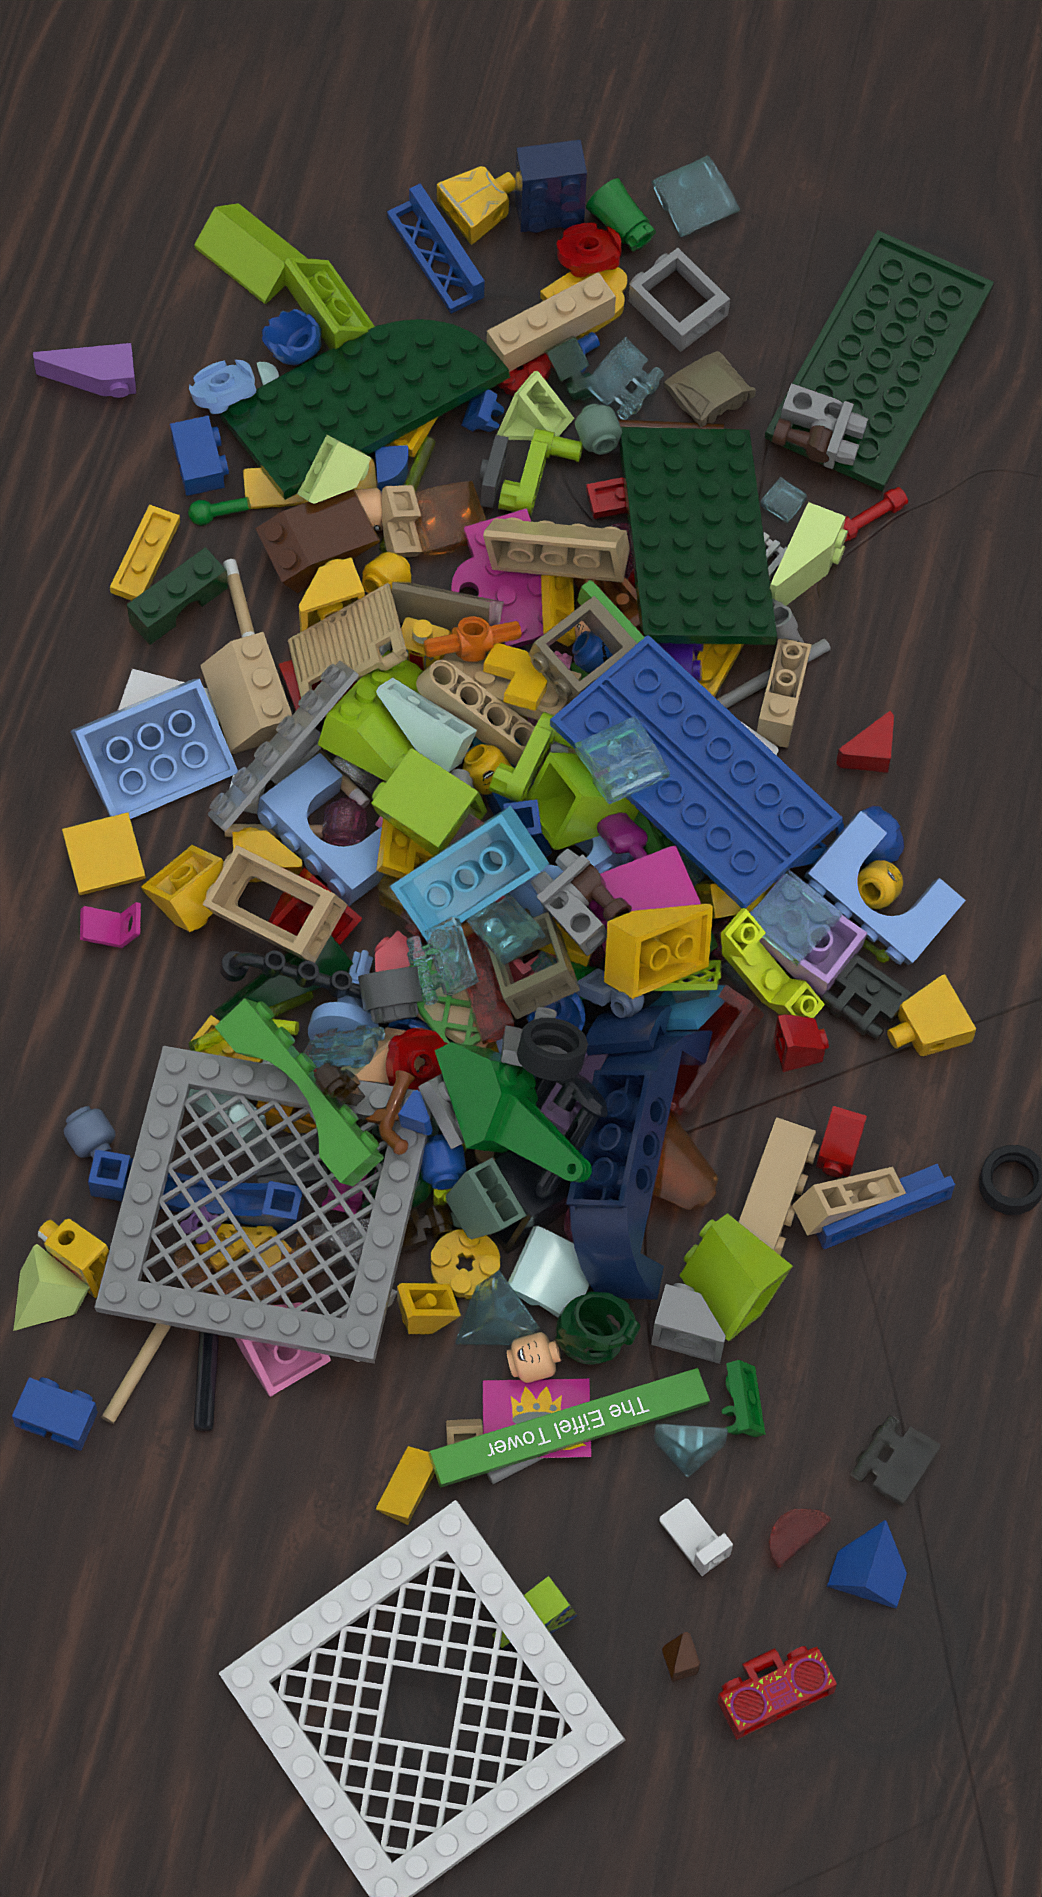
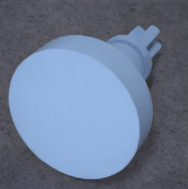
[308,950,379,1050]

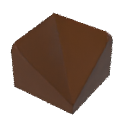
[662,1632,700,1682]

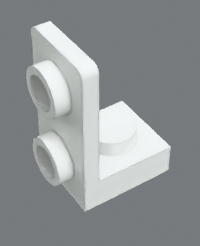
[659,1498,733,1576]

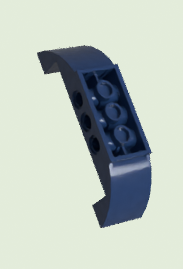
[566,1031,712,1300]

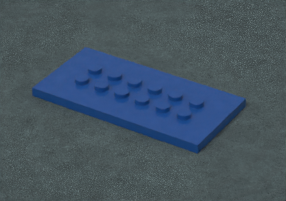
[550,635,842,908]

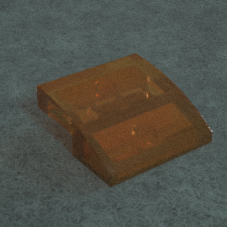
[415,481,486,555]

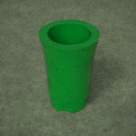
[586,178,656,252]

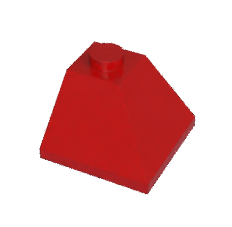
[268,868,363,945]

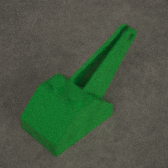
[435,1042,592,1183]

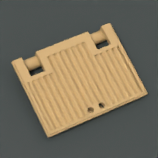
[288,583,408,698]

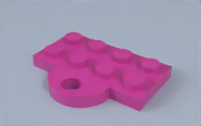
[451,508,544,648]

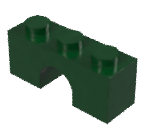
[127,547,228,645]

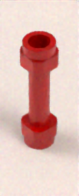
[843,487,908,542]

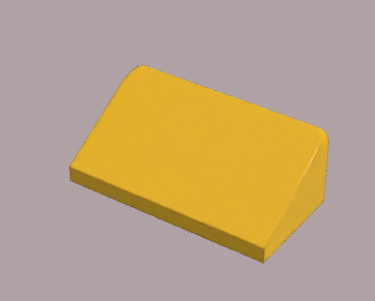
[376,1446,435,1525]

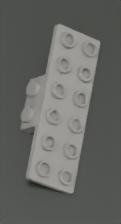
[208,661,359,831]

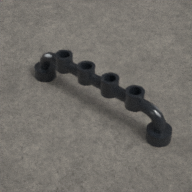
[220,950,391,1026]

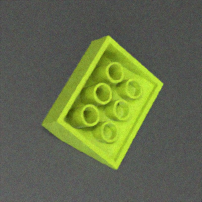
[317,650,423,782]

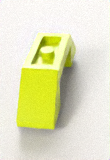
[721,908,825,1018]

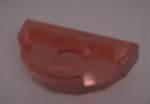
[769,1508,832,1569]

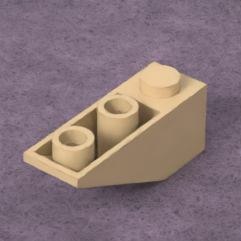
[757,639,811,748]

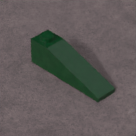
[214,935,353,1020]

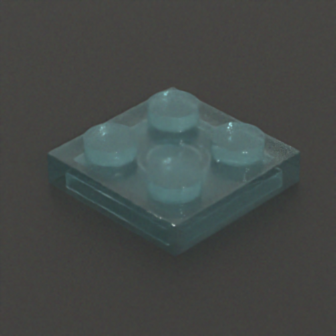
[750,870,843,966]

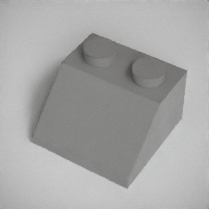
[651,1283,726,1364]

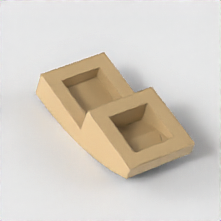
[382,485,422,557]

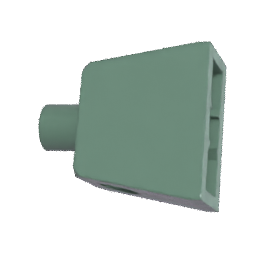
[446,1157,527,1240]

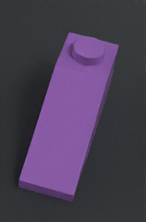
[33,343,136,398]

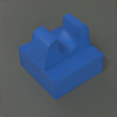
[461,389,504,432]

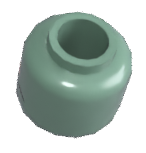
[575,404,622,454]

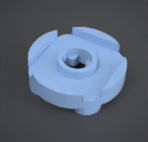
[189,360,256,414]

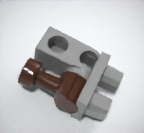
[772,383,868,469]
[531,849,632,956]

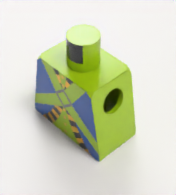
[492,1576,578,1651]

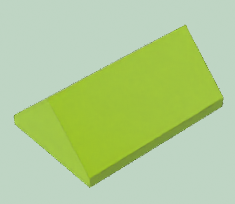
[194,203,308,304]
[284,257,375,349]

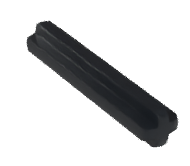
[194,1331,219,1431]

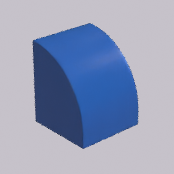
[375,445,408,492]
[503,799,542,838]

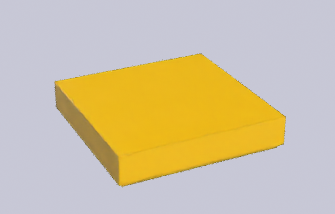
[62,812,146,896]

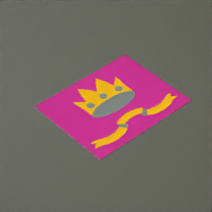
[483,1378,591,1458]

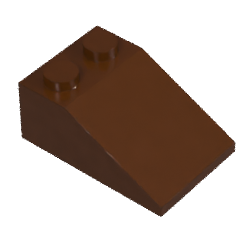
[255,489,381,593]

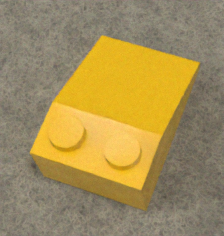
[604,904,713,999]

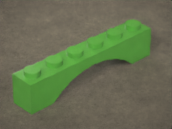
[215,998,384,1187]

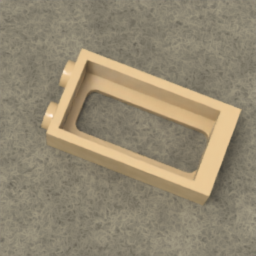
[203,845,348,963]

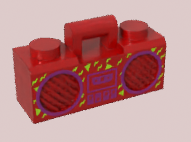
[717,1646,837,1740]

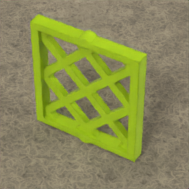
[654,960,722,991]

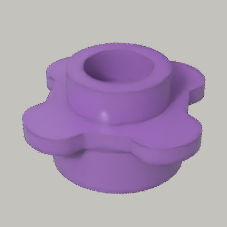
[180,1206,222,1244]

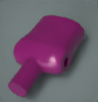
[597,813,648,860]

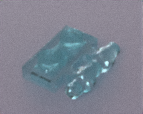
[584,337,664,420]
[406,917,479,1005]
[304,1025,385,1070]

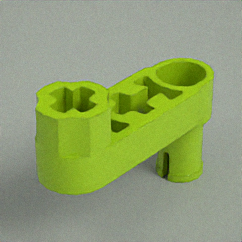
[498,428,583,516]
[489,712,575,802]

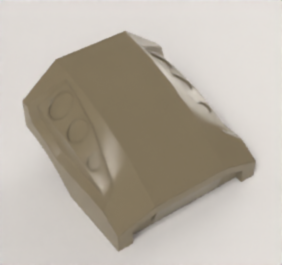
[664,351,756,427]

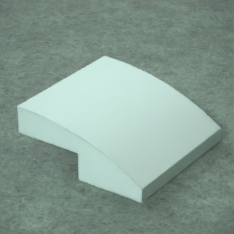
[506,1226,589,1317]

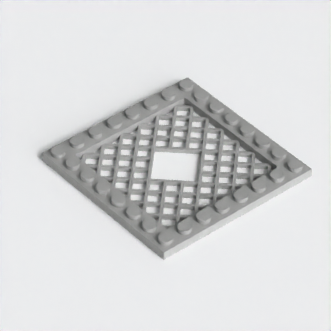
[94,1046,433,1363]

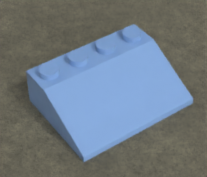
[71,679,238,819]

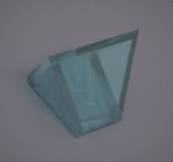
[455,1270,540,1345]
[654,1424,728,1477]

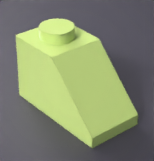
[297,435,371,504]

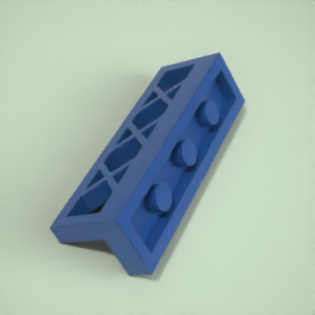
[387,183,485,314]
[816,1164,955,1250]

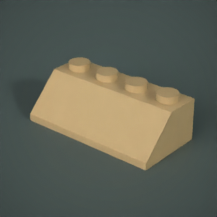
[483,517,630,582]

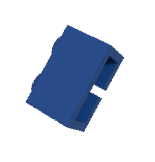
[170,415,229,496]
[12,1377,98,1451]

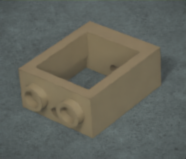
[528,596,637,702]
[485,911,580,1019]

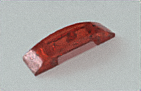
[443,919,515,1044]

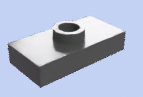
[479,435,509,508]

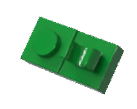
[722,1360,766,1438]

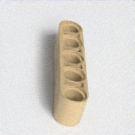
[416,660,551,778]

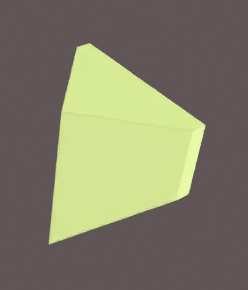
[497,371,574,441]
[13,1244,90,1331]

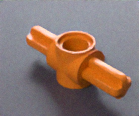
[424,616,522,662]

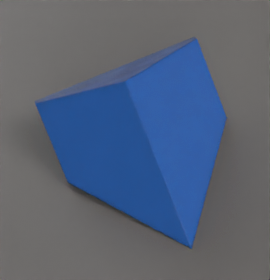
[827,1520,907,1608]

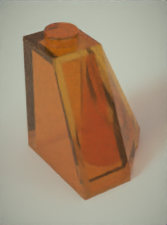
[653,1111,719,1210]

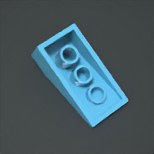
[390,805,549,944]

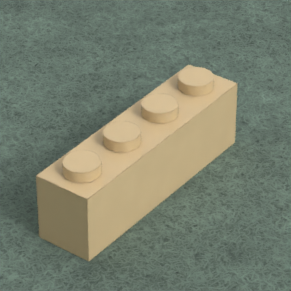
[487,272,616,372]
[739,1117,819,1256]

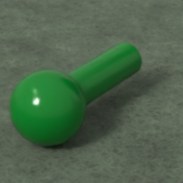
[188,497,251,526]

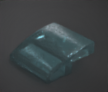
[651,155,740,237]
[574,716,670,805]

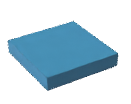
[649,985,731,1031]

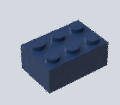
[515,140,587,233]

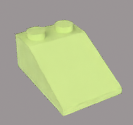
[770,502,848,606]

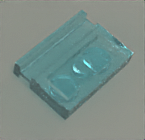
[467,892,546,965]

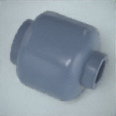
[64,1106,116,1159]

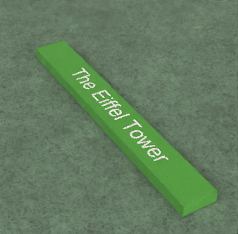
[429,1368,710,1488]

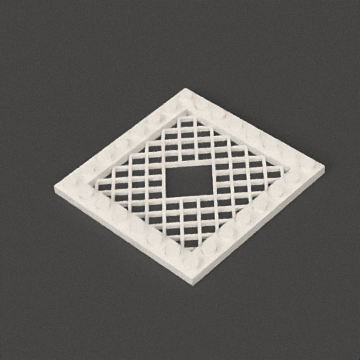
[219,1500,625,1897]

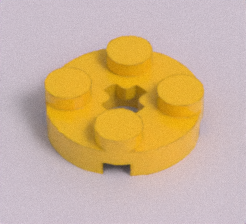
[431,1229,500,1299]

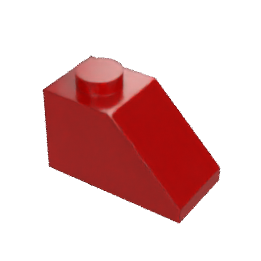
[773,1014,829,1072]
[816,1106,867,1177]

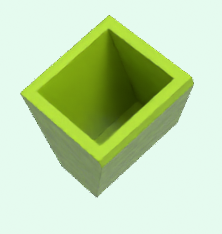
[371,748,487,856]
[524,752,639,850]
[679,1213,793,1341]

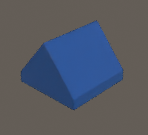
[398,1090,433,1136]

